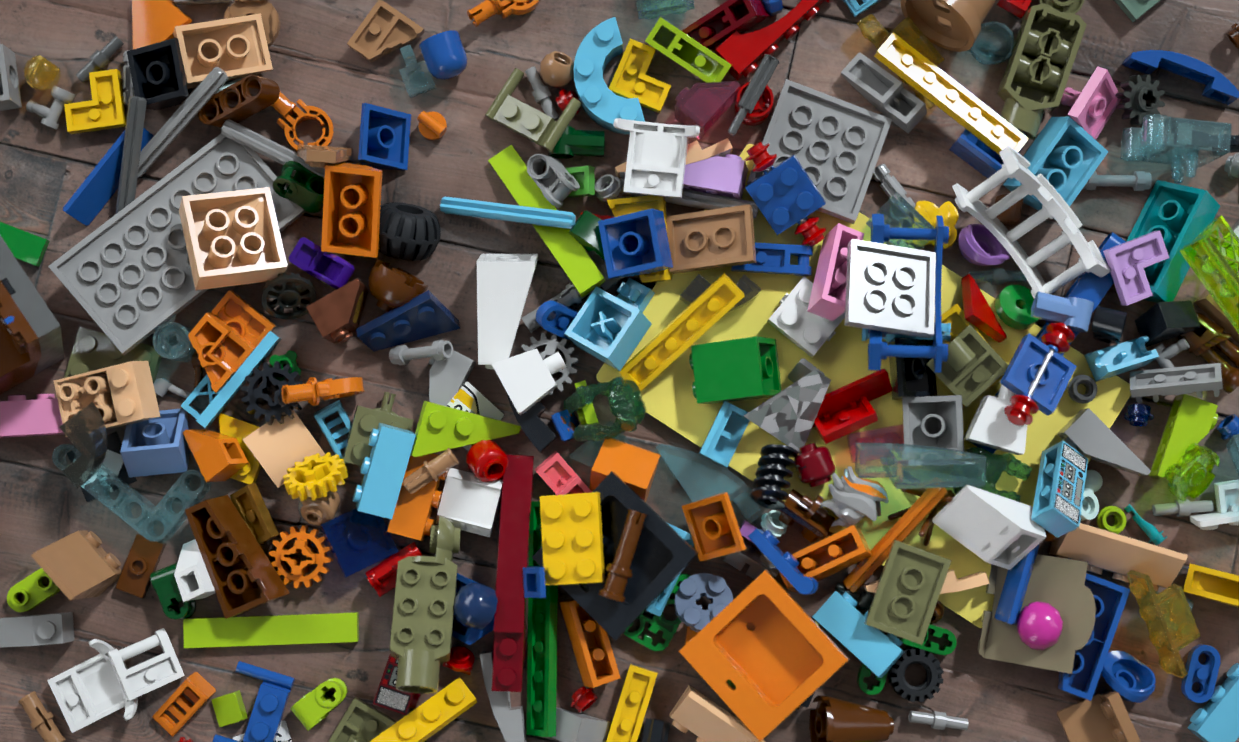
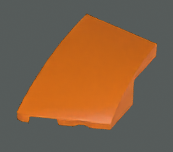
[188,290,276,393]

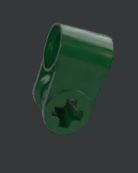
[273,161,324,213]
[150,562,197,620]

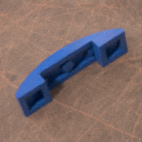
[1123,50,1239,105]

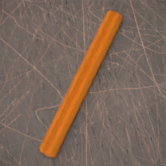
[843,481,948,593]

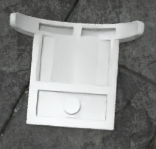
[614,118,700,198]
[47,639,138,733]

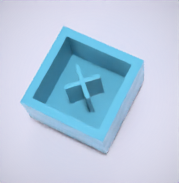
[564,286,652,371]

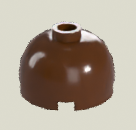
[369,259,428,312]

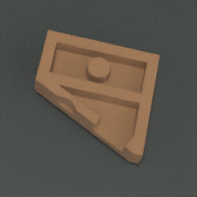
[347,0,425,62]
[297,144,353,168]

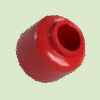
[466,440,509,482]

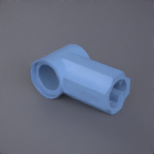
[1031,292,1094,332]

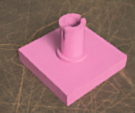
[1061,66,1121,140]

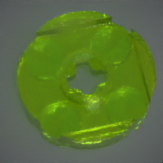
[1165,443,1220,501]

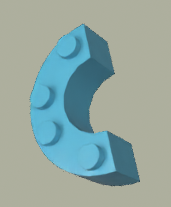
[573,17,645,135]

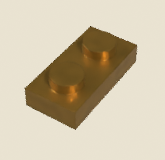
[229,483,279,545]

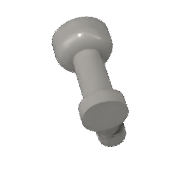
[26,85,75,130]
[1152,338,1190,369]

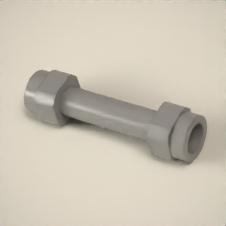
[1083,171,1152,191]
[389,340,453,365]

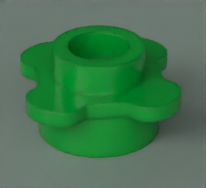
[269,350,301,382]

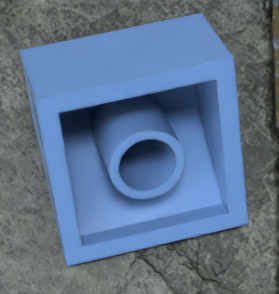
[120,408,190,477]

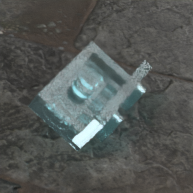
[866,192,935,250]

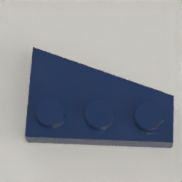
[356,290,461,352]

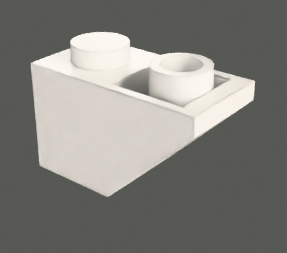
[174,539,216,602]

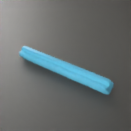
[440,197,576,229]

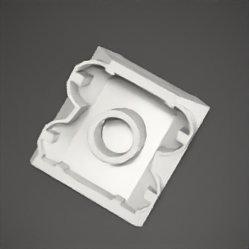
[436,468,503,537]

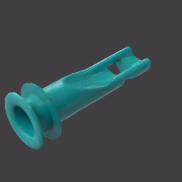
[1124,504,1167,546]

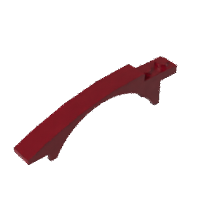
[492,455,534,692]

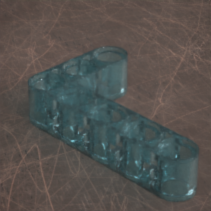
[52,444,211,542]

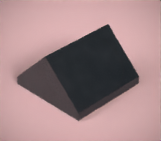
[888,338,937,400]

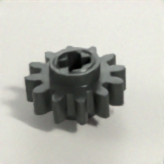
[1116,74,1165,125]

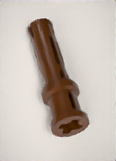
[599,509,647,602]

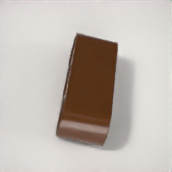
[198,75,280,128]

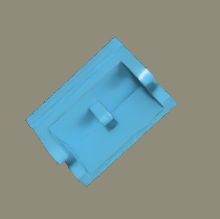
[1084,336,1159,382]
[699,401,750,468]

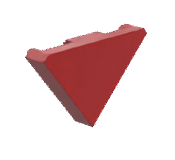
[961,274,1007,343]

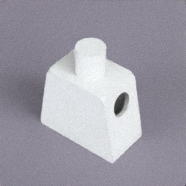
[492,349,567,415]
[964,384,1027,455]

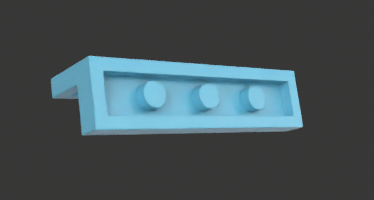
[181,331,281,428]

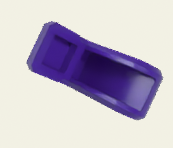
[288,237,355,290]

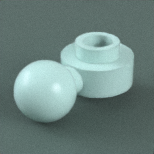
[1080,470,1103,521]

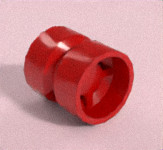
[734,81,774,126]

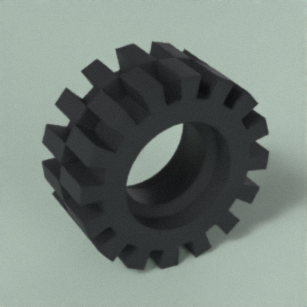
[888,647,944,702]

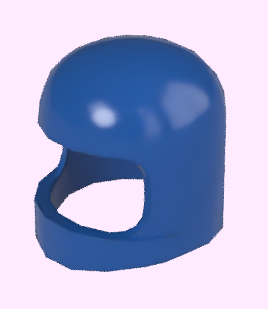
[419,30,467,80]

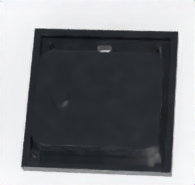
[532,471,698,641]

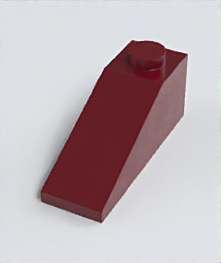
[682,0,769,50]

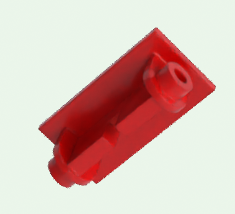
[365,542,423,597]

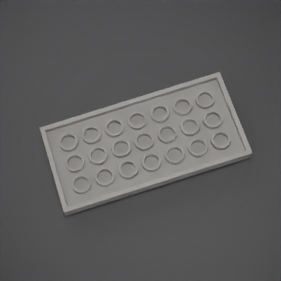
[48,134,306,356]

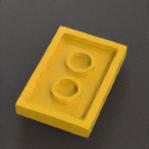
[540,492,605,586]

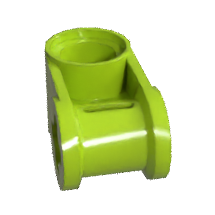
[290,678,347,731]

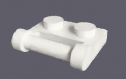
[107,628,185,701]

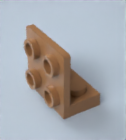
[1057,689,1141,742]

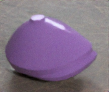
[958,224,1011,266]

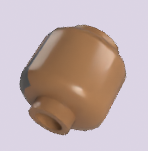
[298,491,340,526]

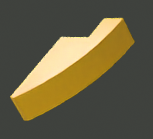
[1183,563,1239,608]

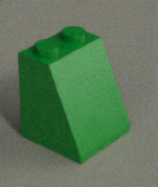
[689,336,782,404]

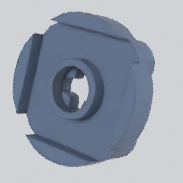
[674,573,733,633]

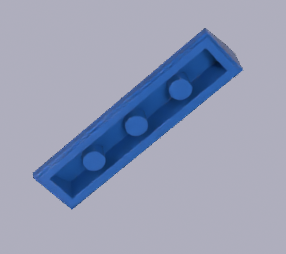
[63,128,154,226]
[995,543,1040,625]

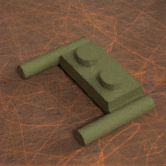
[485,68,582,152]

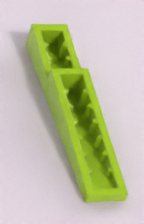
[488,144,606,297]

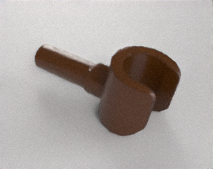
[191,353,203,389]

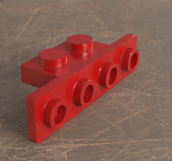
[812,369,892,445]

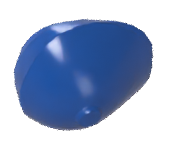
[1101,650,1156,703]

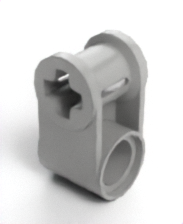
[527,154,580,208]

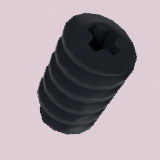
[750,444,798,510]

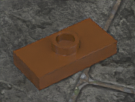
[115,534,166,598]

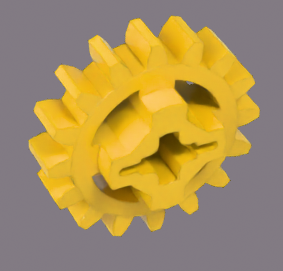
[283,452,348,501]

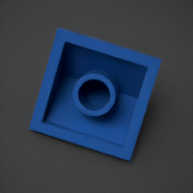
[358,103,411,170]
[949,129,1021,178]

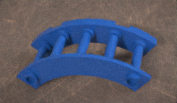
[868,214,949,373]

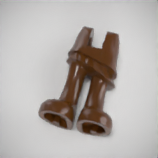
[1177,311,1239,394]

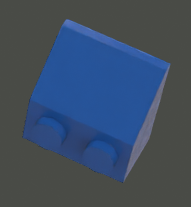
[598,208,673,278]

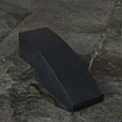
[505,390,558,453]

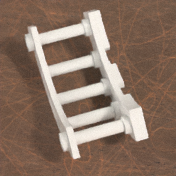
[952,146,1111,298]

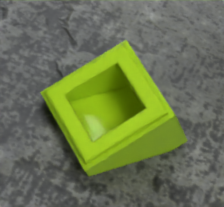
[211,690,248,727]

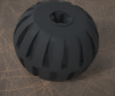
[378,202,441,261]

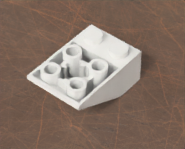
[932,485,1046,570]

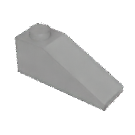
[429,350,476,406]
[1057,408,1151,476]
[0,612,74,648]

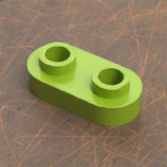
[7,568,60,612]

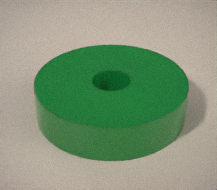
[995,285,1038,330]

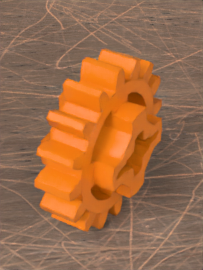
[269,525,334,588]

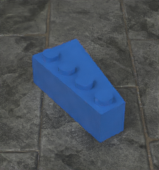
[1058,573,1131,701]

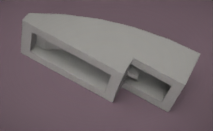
[841,52,927,134]

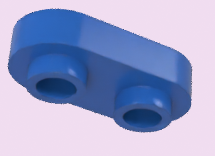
[536,300,578,340]
[1181,644,1221,703]

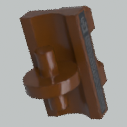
[779,489,836,542]

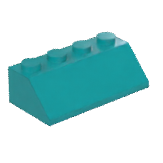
[1113,180,1220,303]

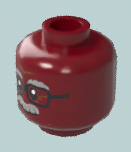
[794,442,836,487]

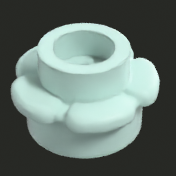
[761,510,787,537]

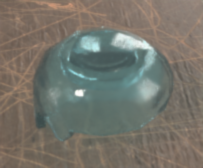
[970,21,1016,65]

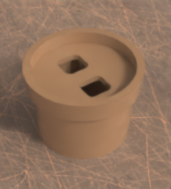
[900,0,996,52]

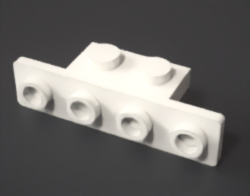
[1189,479,1239,530]

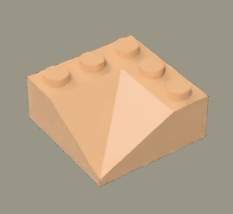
[179,187,287,290]

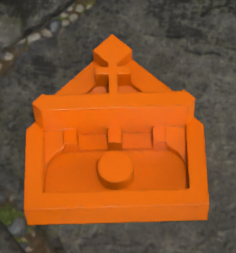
[132,0,193,49]

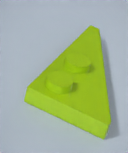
[410,400,521,457]

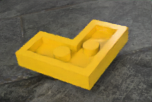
[609,38,671,113]
[64,69,126,134]

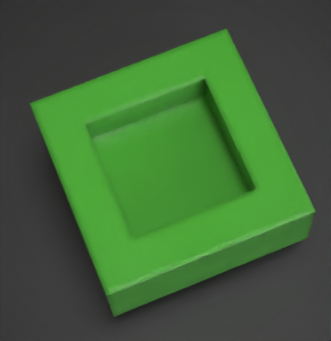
[566,166,595,198]

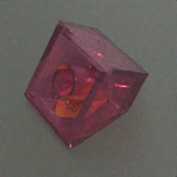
[674,81,740,140]

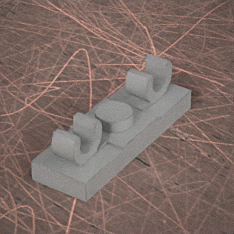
[1130,363,1223,404]

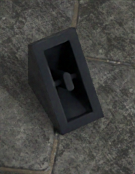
[1135,301,1201,348]

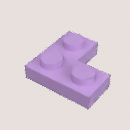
[1103,231,1169,306]

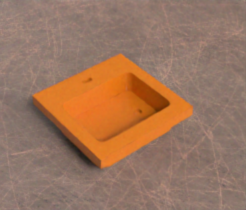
[679,570,849,742]

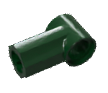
[549,126,605,159]

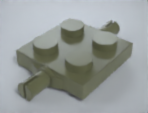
[343,392,414,485]

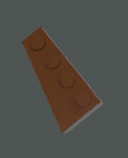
[185,495,290,619]

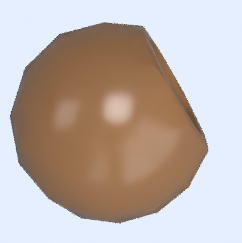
[540,51,574,87]

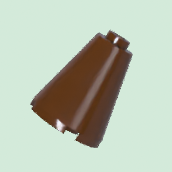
[809,695,894,742]

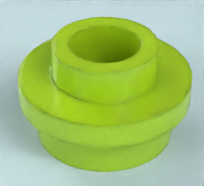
[1097,506,1127,534]

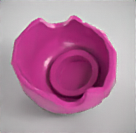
[1017,601,1063,650]

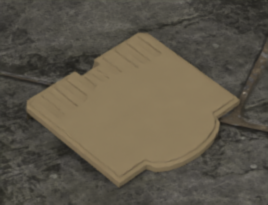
[977,554,1096,674]

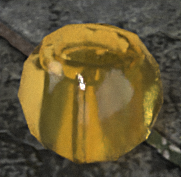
[23,55,61,91]

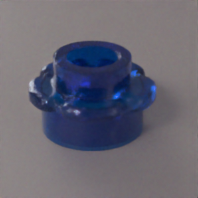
[1124,404,1154,427]

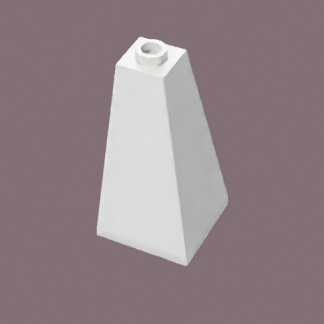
[477,254,538,369]

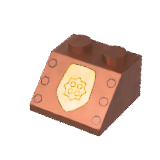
[306,278,369,344]

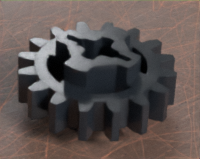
[241,361,304,425]

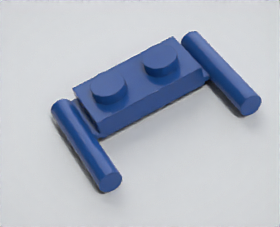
[212,661,295,742]

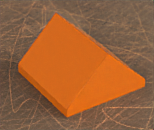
[589,436,661,502]
[682,492,746,562]

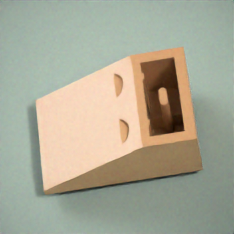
[53,361,161,437]

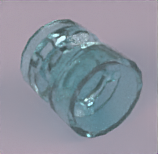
[153,322,197,363]

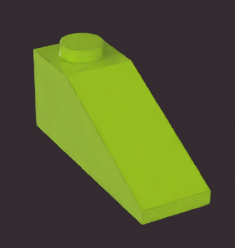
[645,17,732,86]
[1149,394,1218,478]

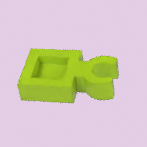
[575,380,600,432]

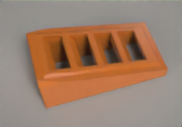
[152,672,216,737]

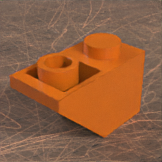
[183,429,249,482]

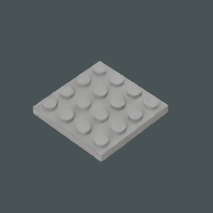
[747,79,892,224]

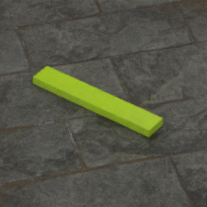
[183,612,359,648]

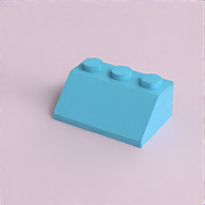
[1003,116,1108,219]

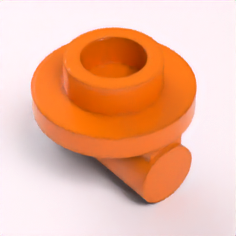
[417,111,447,140]

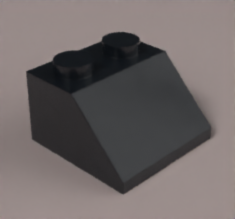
[127,38,188,111]

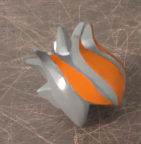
[821,466,889,528]

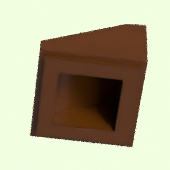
[995,194,1024,227]

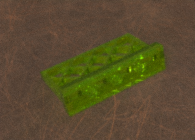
[1180,215,1239,334]

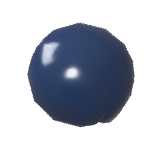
[454,583,498,630]

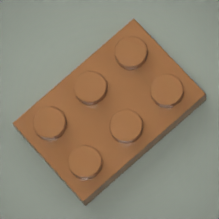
[666,204,756,274]

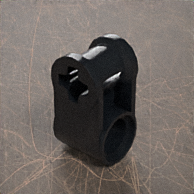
[1092,306,1127,344]

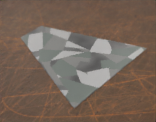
[744,369,831,454]

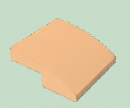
[243,410,325,488]

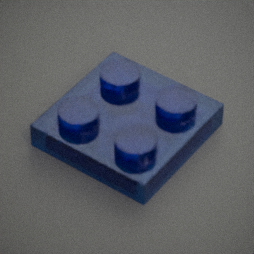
[320,508,399,578]

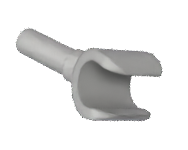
[153,378,191,399]

